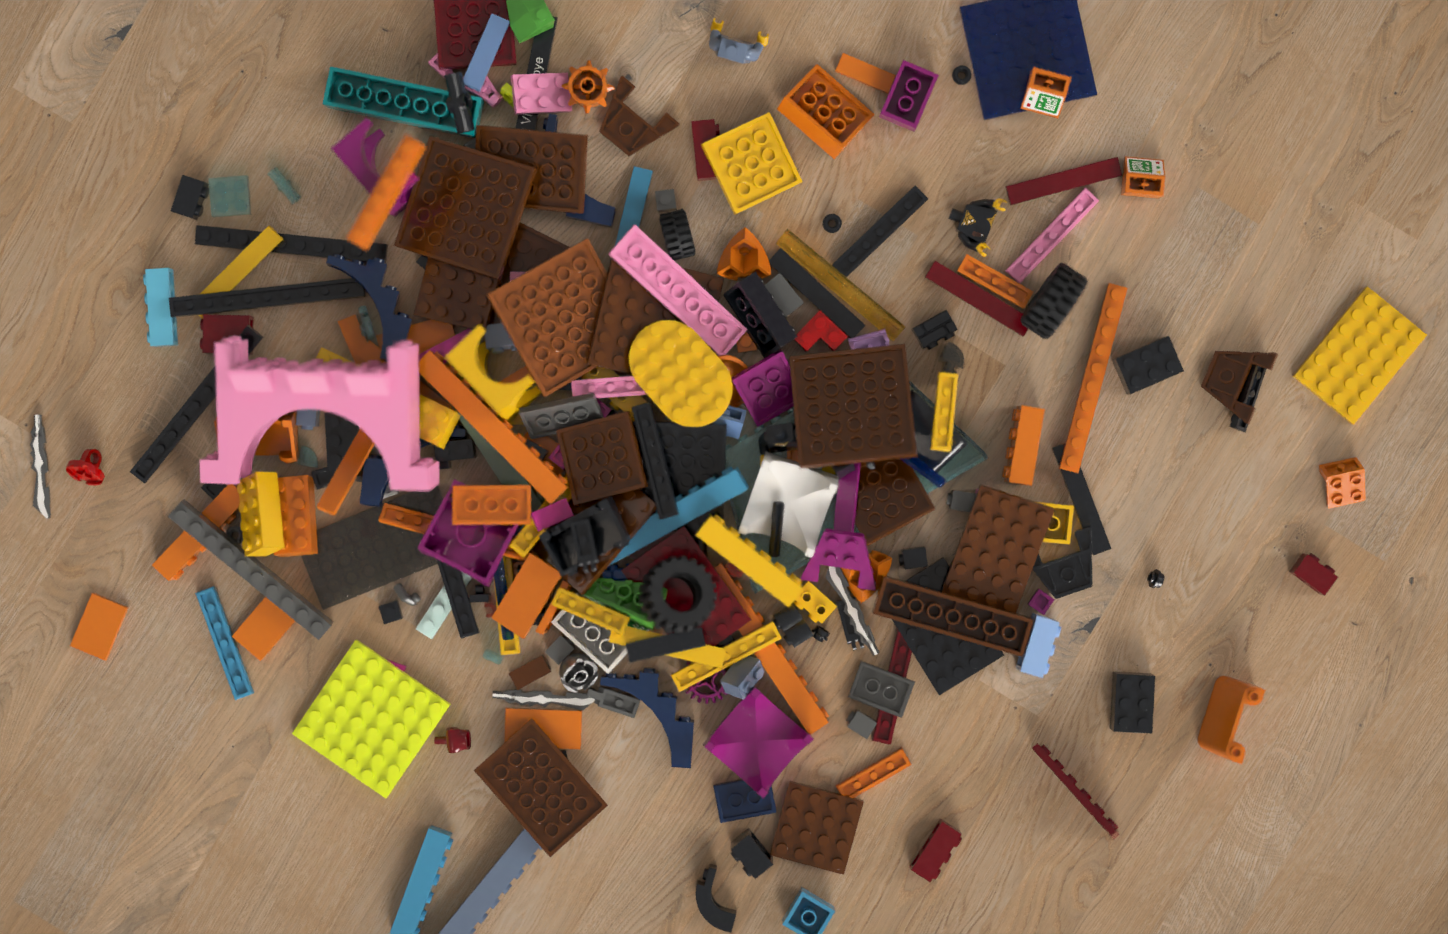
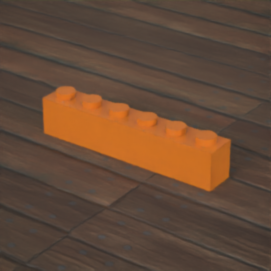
[346,134,426,251]
[152,484,240,581]

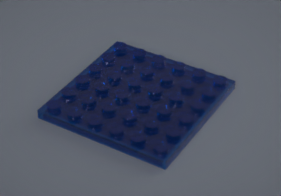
[959,0,1097,121]

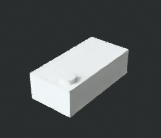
[551,593,627,674]

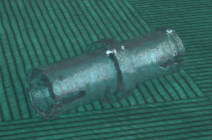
[267,167,301,205]

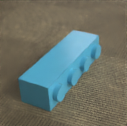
[143,268,178,347]

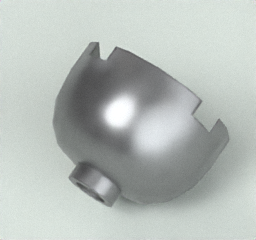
[559,653,598,693]

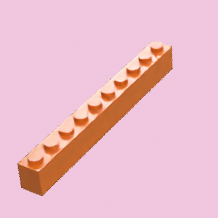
[419,350,569,504]
[715,562,829,735]

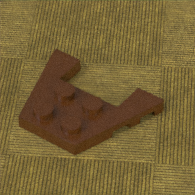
[599,76,680,157]
[1201,351,1278,424]

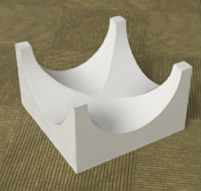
[738,451,839,558]

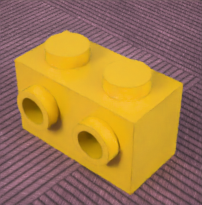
[793,581,837,624]

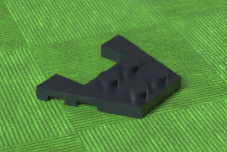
[1033,526,1093,599]

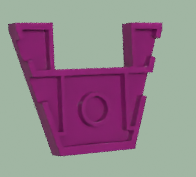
[801,528,876,590]

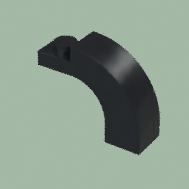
[696,864,736,933]

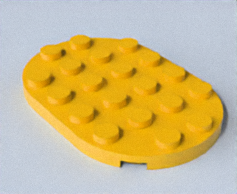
[629,320,733,427]

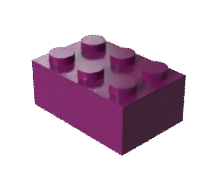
[879,60,939,132]

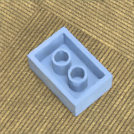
[1015,613,1061,678]

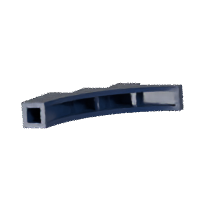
[543,114,616,228]
[326,254,412,362]
[360,425,467,507]
[600,667,694,768]

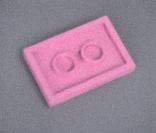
[511,73,572,115]

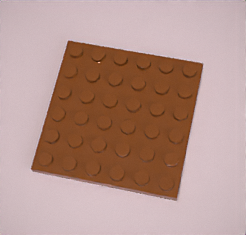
[487,238,607,397]

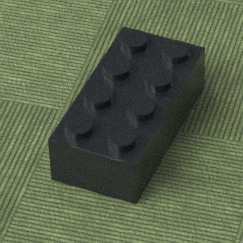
[723,272,798,358]

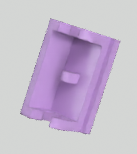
[848,329,889,350]

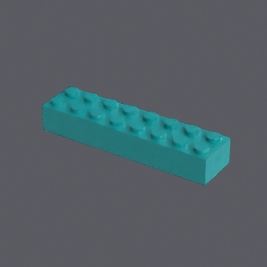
[322,66,484,138]

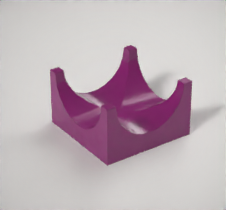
[331,118,419,217]
[418,479,522,587]
[703,687,814,798]

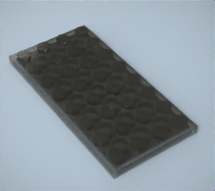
[301,485,444,610]

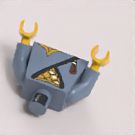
[709,18,769,64]

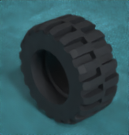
[1020,263,1088,339]
[638,556,717,634]

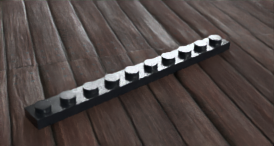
[195,225,388,264]
[169,278,365,318]
[130,325,263,483]

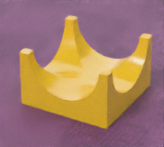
[445,324,541,423]

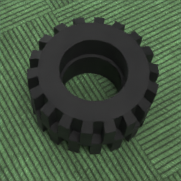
[659,209,696,261]

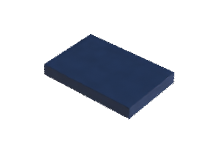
[713,779,777,823]

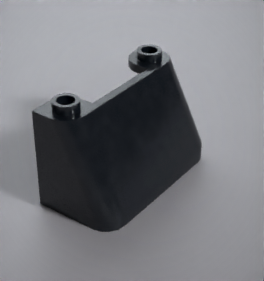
[910,390,968,477]
[539,495,631,577]

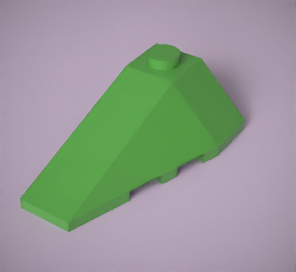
[506,0,555,44]
[583,578,668,631]

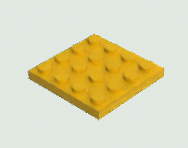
[701,112,803,215]

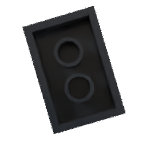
[1112,336,1184,395]
[1110,671,1155,734]

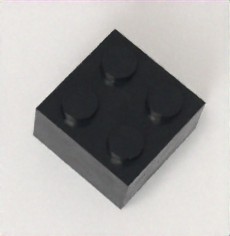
[730,828,773,879]

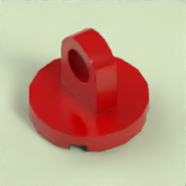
[66,449,105,486]

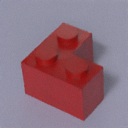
[794,310,848,352]

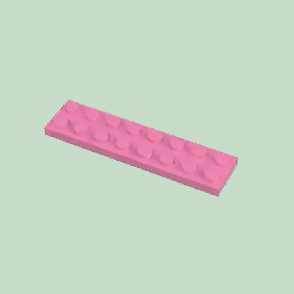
[609,225,747,355]

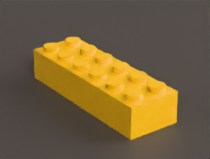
[696,514,803,607]

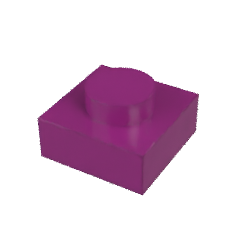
[1027,589,1055,615]

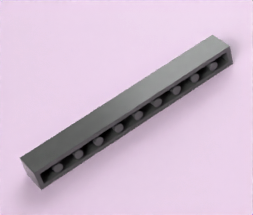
[168,499,333,640]

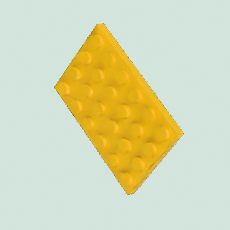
[1293,286,1427,425]

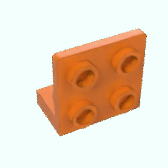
[1319,457,1366,508]

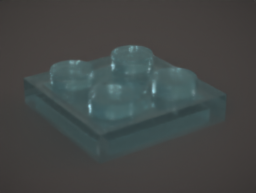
[208,175,251,217]

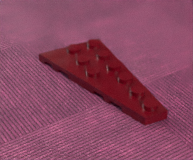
[1032,743,1120,839]

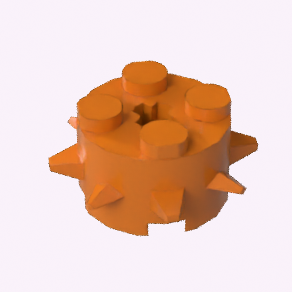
[562,60,615,114]

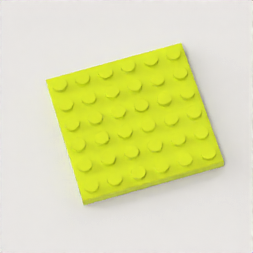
[292,639,451,798]

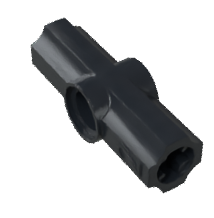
[444,72,475,134]

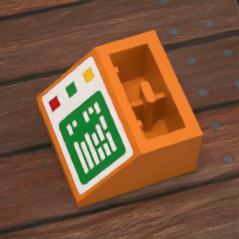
[1020,67,1071,119]
[1121,156,1165,199]

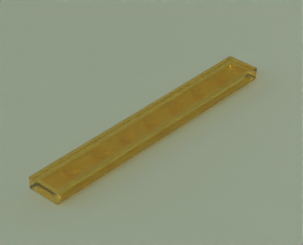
[776,229,906,342]

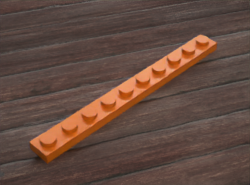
[1059,283,1128,473]

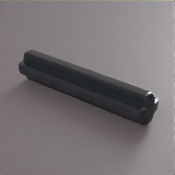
[769,501,785,557]

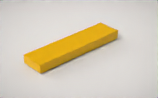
[930,372,958,452]
[551,587,630,636]

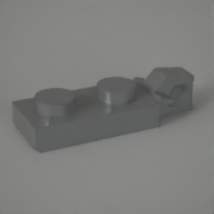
[586,687,641,718]

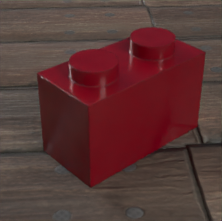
[1289,553,1338,596]

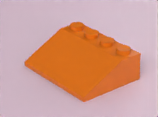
[777,64,875,160]

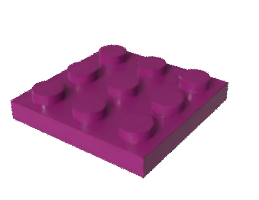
[731,349,794,427]

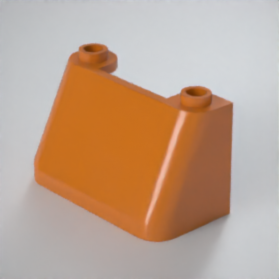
[214,410,299,464]
[1197,676,1265,764]

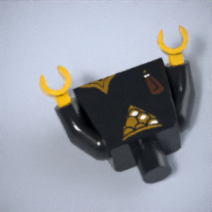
[948,198,1007,257]
[758,423,798,467]

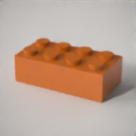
[1002,405,1045,486]
[274,475,318,557]

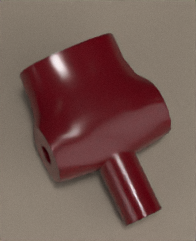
[434,727,471,753]

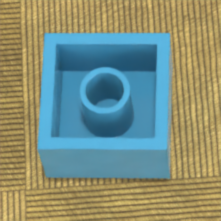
[782,887,835,934]

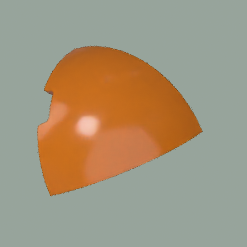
[717,227,771,281]
[840,550,892,603]

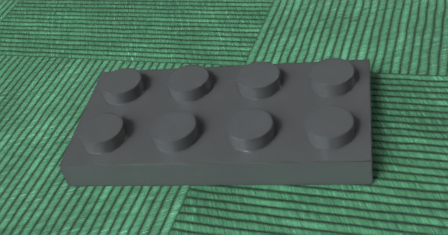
[519,393,604,439]

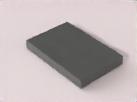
[848,661,916,718]

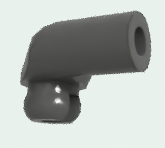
[393,583,421,606]

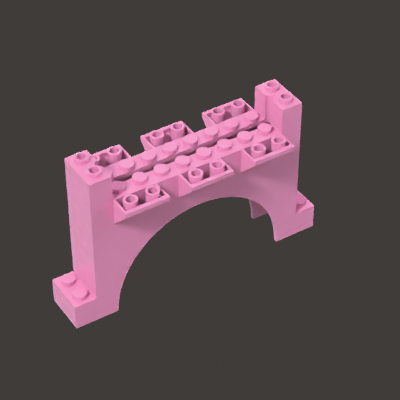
[200,336,439,491]

